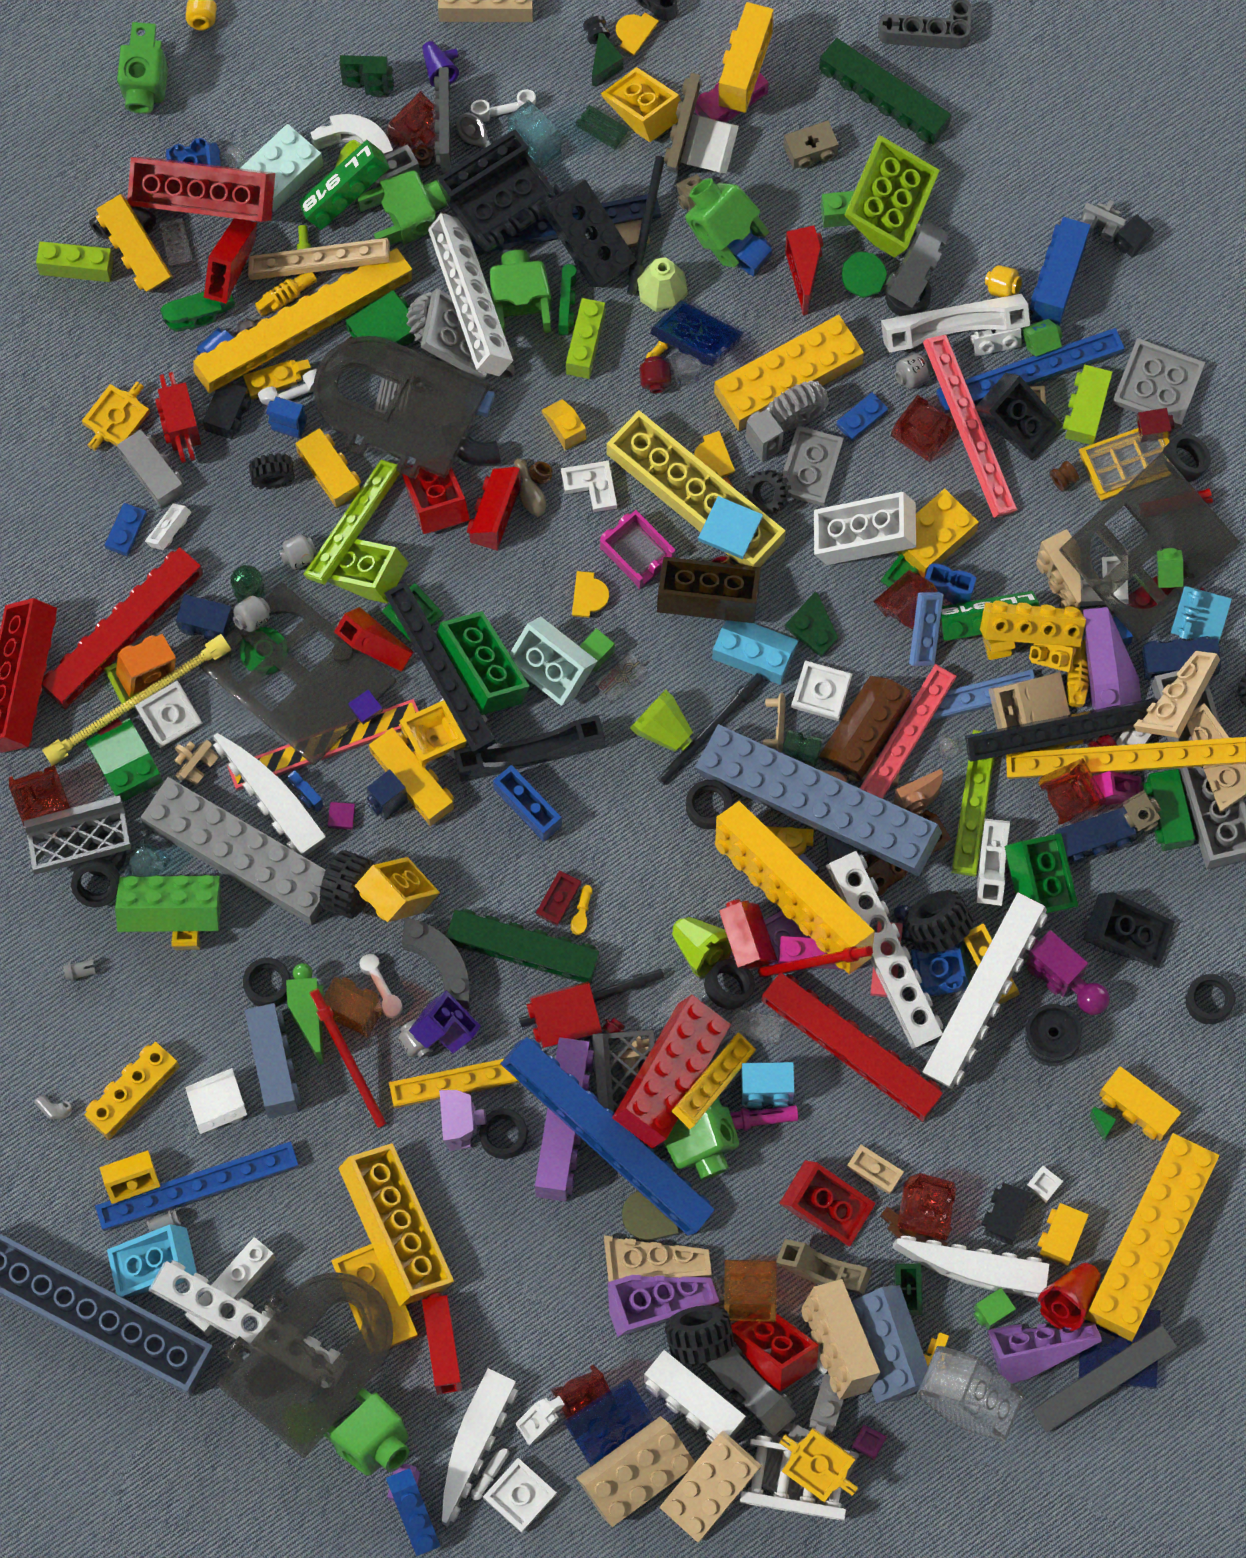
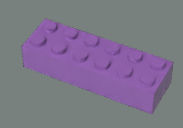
[535,1037,594,1202]

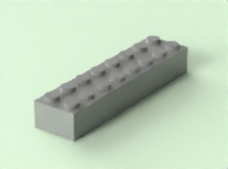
[1152,671,1246,869]
[140,777,326,925]

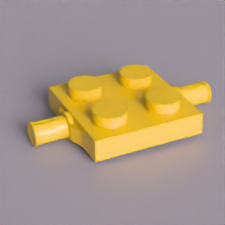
[82,381,150,451]
[779,1427,858,1503]

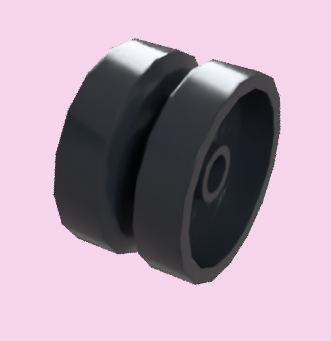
[1025,1004,1082,1067]

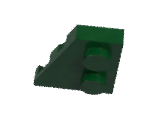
[784,591,838,658]

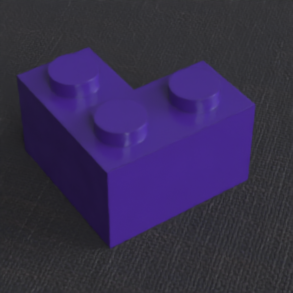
[409,990,481,1054]

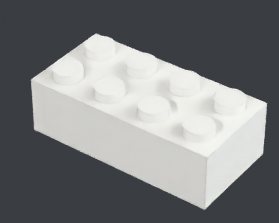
[814,492,916,565]
[644,1350,746,1443]

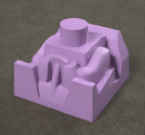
[439,1090,486,1151]

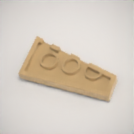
[1133,651,1220,738]
[1186,703,1246,813]
[604,1235,712,1282]

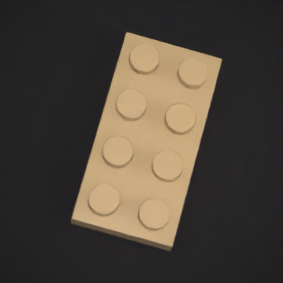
[659,1431,762,1543]

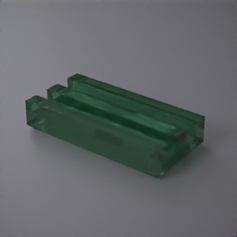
[576,105,628,150]

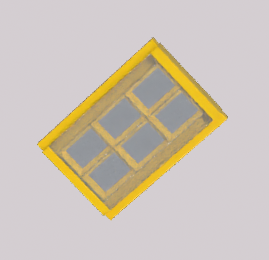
[1078,428,1172,501]

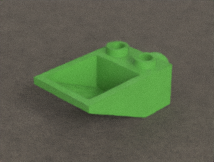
[286,963,326,1064]

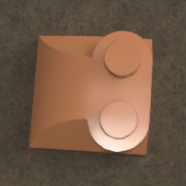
[894,769,943,815]

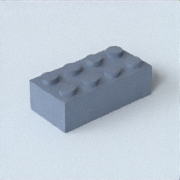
[245,1003,302,1118]
[851,1285,934,1404]

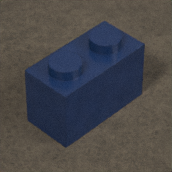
[176,594,234,641]
[366,769,408,820]

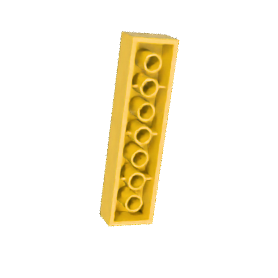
[715,801,875,974]
[1086,1133,1220,1342]

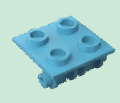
[1171,586,1232,644]

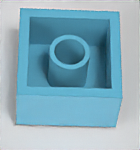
[741,1062,794,1109]

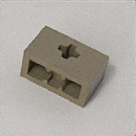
[783,120,839,170]

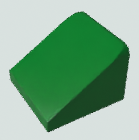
[1089,1107,1116,1140]

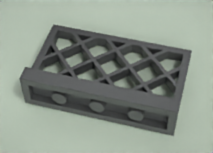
[24,795,132,875]
[592,1030,655,1112]

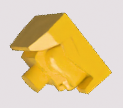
[400,700,466,768]

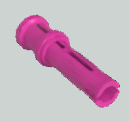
[730,1105,798,1131]

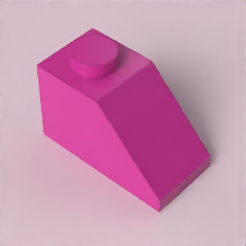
[1087,771,1143,805]

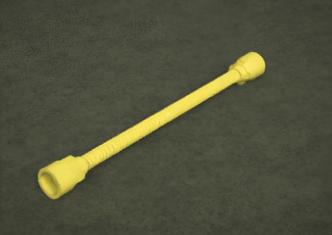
[42,634,231,766]

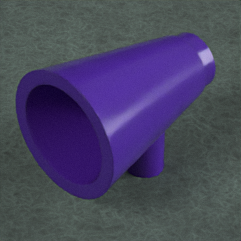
[422,41,459,87]

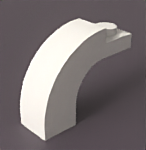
[310,114,393,156]
[977,819,1010,906]

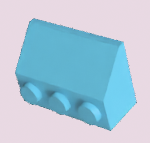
[712,620,799,685]

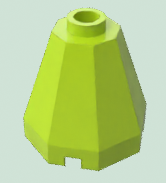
[630,689,693,752]
[672,917,732,979]

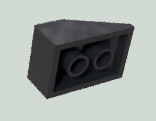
[975,373,1063,460]
[1083,892,1175,968]

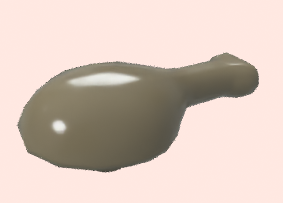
[514,458,546,517]

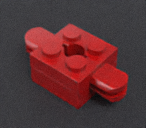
[155,372,201,464]

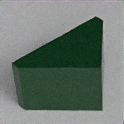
[592,33,623,86]
[894,1263,923,1315]

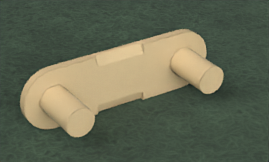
[763,693,786,752]

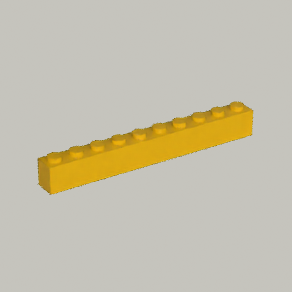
[193,248,413,394]

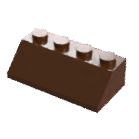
[818,676,912,781]

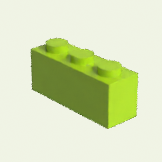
[36,241,114,282]
[566,298,606,379]
[1062,364,1113,445]

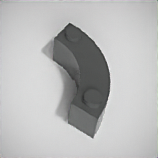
[886,218,948,308]
[402,918,470,1009]
[702,1343,797,1436]

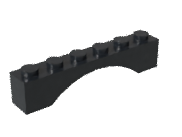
[454,715,605,782]

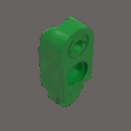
[160,292,235,332]

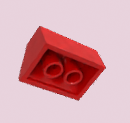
[467,467,521,551]

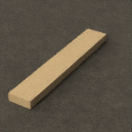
[248,238,390,280]

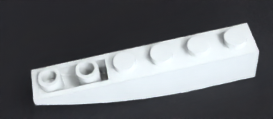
[213,733,326,857]
[892,1236,1049,1298]
[442,1368,519,1527]

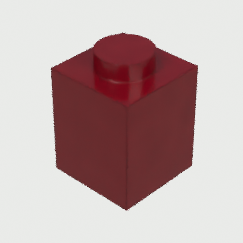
[1136,408,1175,442]

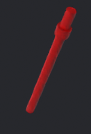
[758,946,873,977]
[309,988,386,1128]

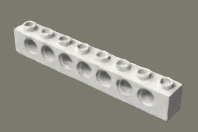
[428,213,513,376]
[826,851,944,1049]
[148,1260,348,1391]

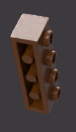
[852,810,951,896]

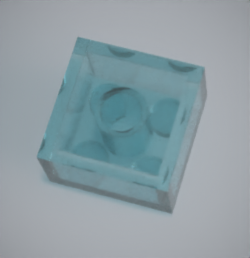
[507,100,561,170]

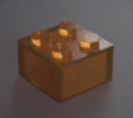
[323,977,383,1038]
[724,1260,777,1321]

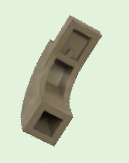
[776,1239,872,1295]

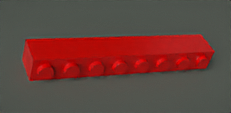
[42,547,203,710]
[762,973,943,1122]

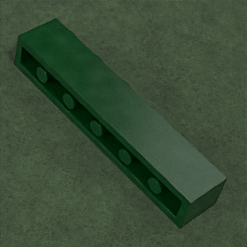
[819,37,951,145]
[446,909,600,985]

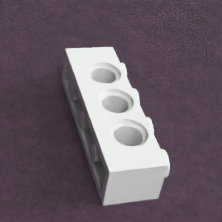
[185,1237,276,1337]

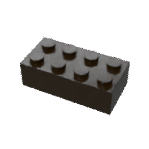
[657,557,761,623]

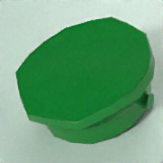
[841,252,887,298]

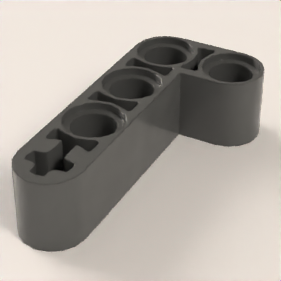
[878,0,972,49]

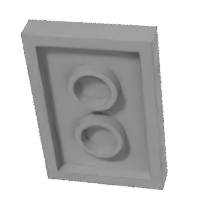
[782,425,844,507]

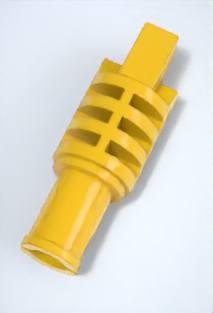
[255,272,317,317]
[1066,639,1089,707]

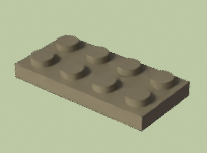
[664,73,702,174]

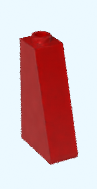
[204,218,258,304]
[422,1293,463,1395]

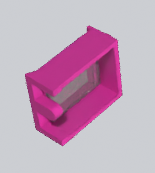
[600,510,676,590]

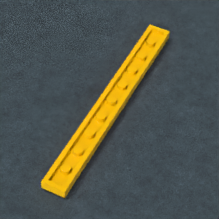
[1006,737,1246,779]

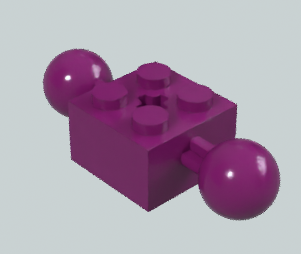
[1026,930,1110,1015]

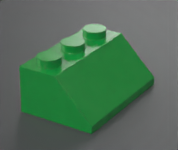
[1004,833,1078,914]

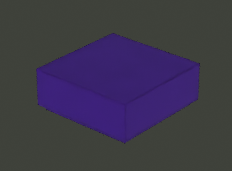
[348,690,383,724]

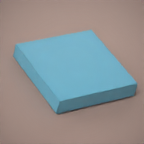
[698,496,763,559]

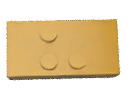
[719,2,774,113]

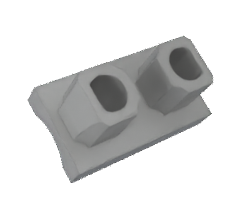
[1082,200,1126,242]

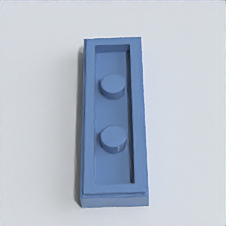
[909,592,944,666]

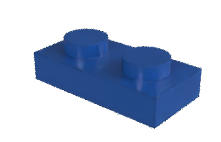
[836,392,888,442]
[105,503,147,557]

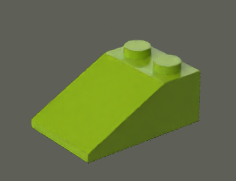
[327,539,409,604]

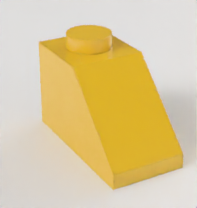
[541,399,586,451]

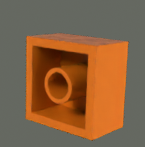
[116,634,176,698]

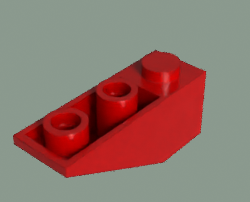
[334,607,414,672]

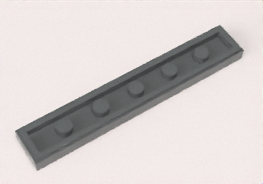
[1032,1325,1177,1433]

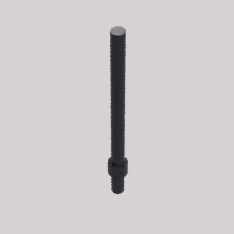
[627,156,664,296]
[657,673,764,785]
[519,969,665,1028]

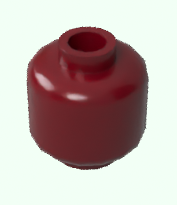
[639,356,672,394]

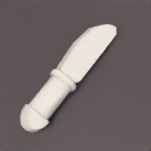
[471,1449,509,1500]

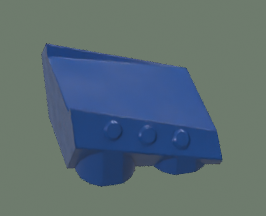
[166,138,221,166]
[911,941,972,996]

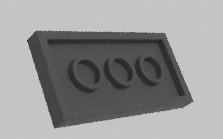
[434,67,451,175]

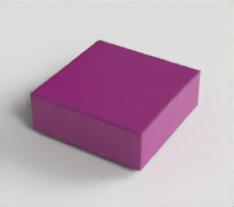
[328,802,355,830]
[851,1424,887,1461]

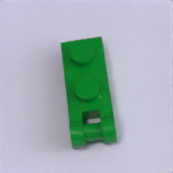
[558,264,577,335]

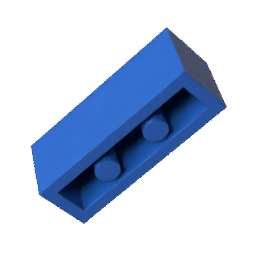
[493,765,562,842]
[386,1468,441,1556]

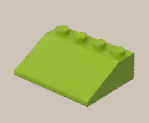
[844,135,940,258]

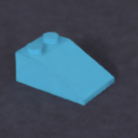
[107,1224,197,1298]

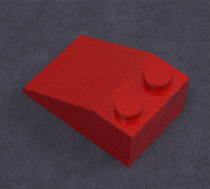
[785,225,823,315]
[401,455,470,535]
[779,1160,876,1247]
[731,1304,819,1392]

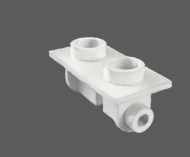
[970,328,1022,357]

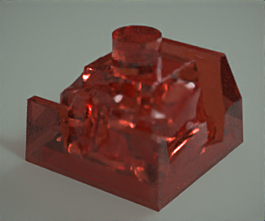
[386,91,435,149]
[890,395,957,462]
[873,570,938,629]
[1038,758,1106,825]
[9,764,70,828]
[897,1173,957,1241]
[550,1365,620,1438]

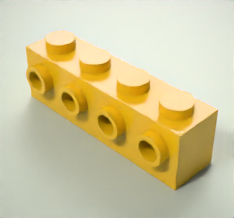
[96,194,174,292]
[980,601,1086,647]
[369,728,454,827]
[84,1041,180,1140]

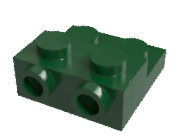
[339,55,394,97]

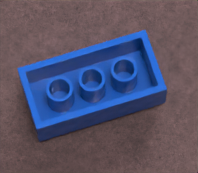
[1029,217,1091,326]

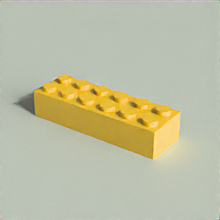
[714,315,864,431]
[338,1143,454,1307]

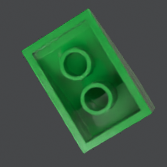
[85,718,163,802]

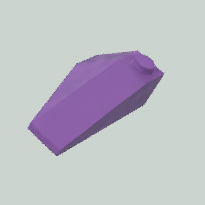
[1083,607,1141,710]
[608,1275,719,1337]
[988,1323,1102,1384]

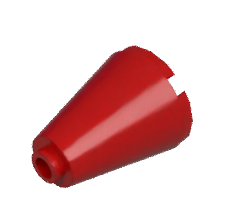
[1038,1263,1101,1331]

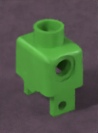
[117,22,168,114]
[357,170,447,245]
[685,178,770,268]
[490,250,552,337]
[664,1098,739,1180]
[315,1382,409,1476]

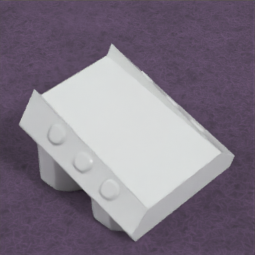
[681,114,739,174]
[185,1068,247,1134]

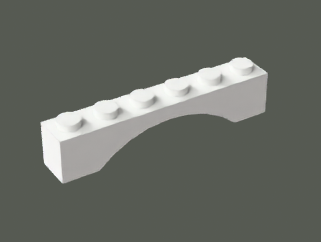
[881,294,1030,353]

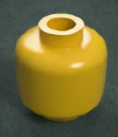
[185,0,217,31]
[985,265,1022,298]

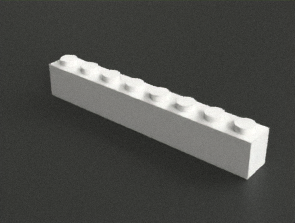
[923,893,1048,1089]

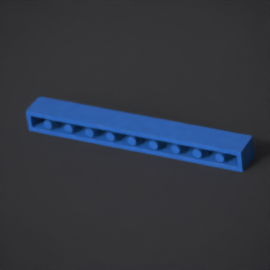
[500,1037,715,1236]

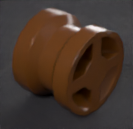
[1049,461,1079,491]

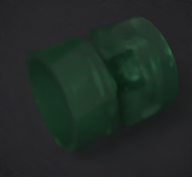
[230,565,265,603]
[782,730,823,768]

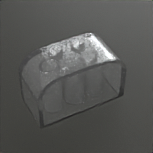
[916,1346,1025,1442]

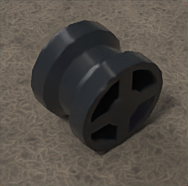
[583,16,610,44]

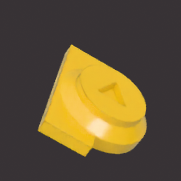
[616,12,659,56]
[694,431,735,477]
[572,571,609,618]
[766,826,814,857]

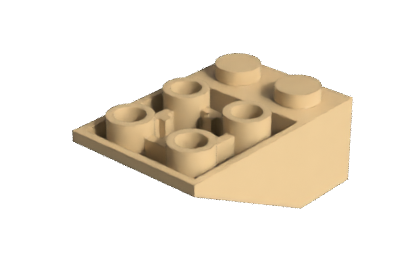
[1036,529,1081,609]
[988,672,1070,729]

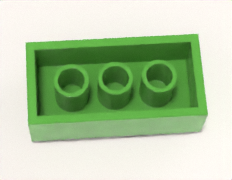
[115,875,222,932]

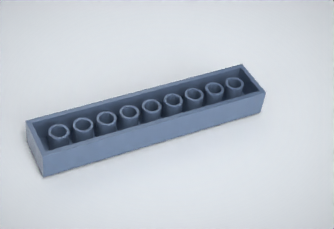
[695,724,942,876]
[0,1234,215,1396]

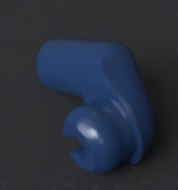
[894,905,913,942]

